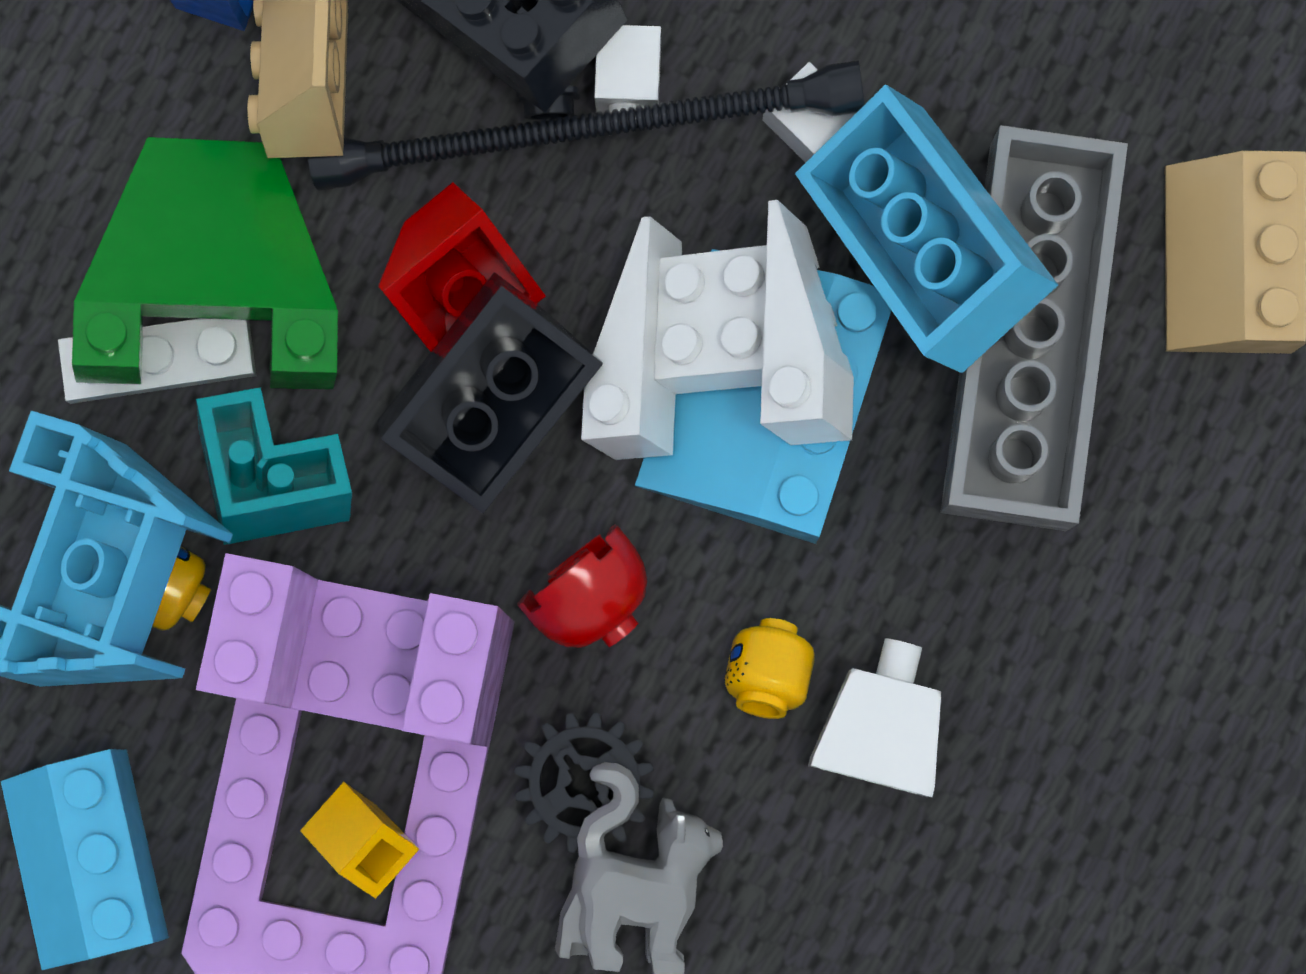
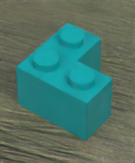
[196,387,352,545]

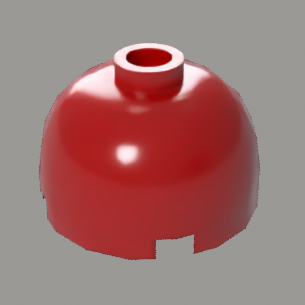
[517,524,647,648]

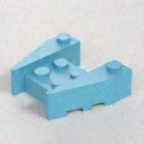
[0,411,233,687]

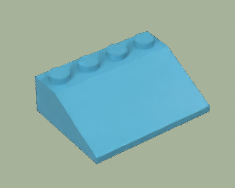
[635,249,891,544]

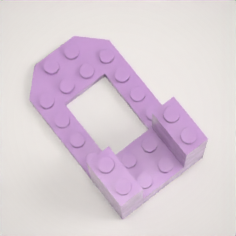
[182,553,514,974]

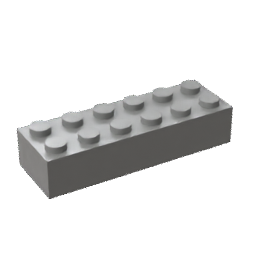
[940,125,1128,531]

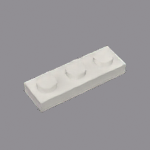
[58,318,256,404]

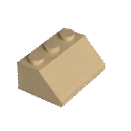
[247,0,348,158]
[1165,151,1306,354]

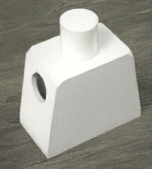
[808,638,941,797]

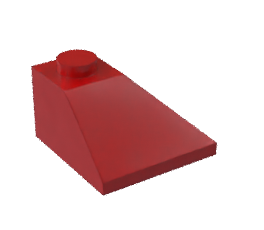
[378,182,546,353]

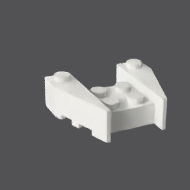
[581,200,854,460]

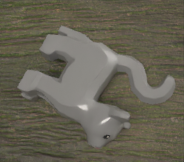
[555,762,723,974]

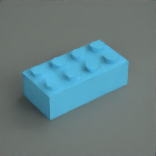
[795,84,1058,373]

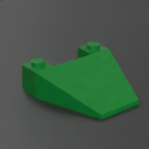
[72,137,338,389]

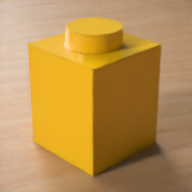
[300,782,419,899]

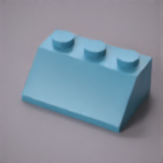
[1,749,169,970]

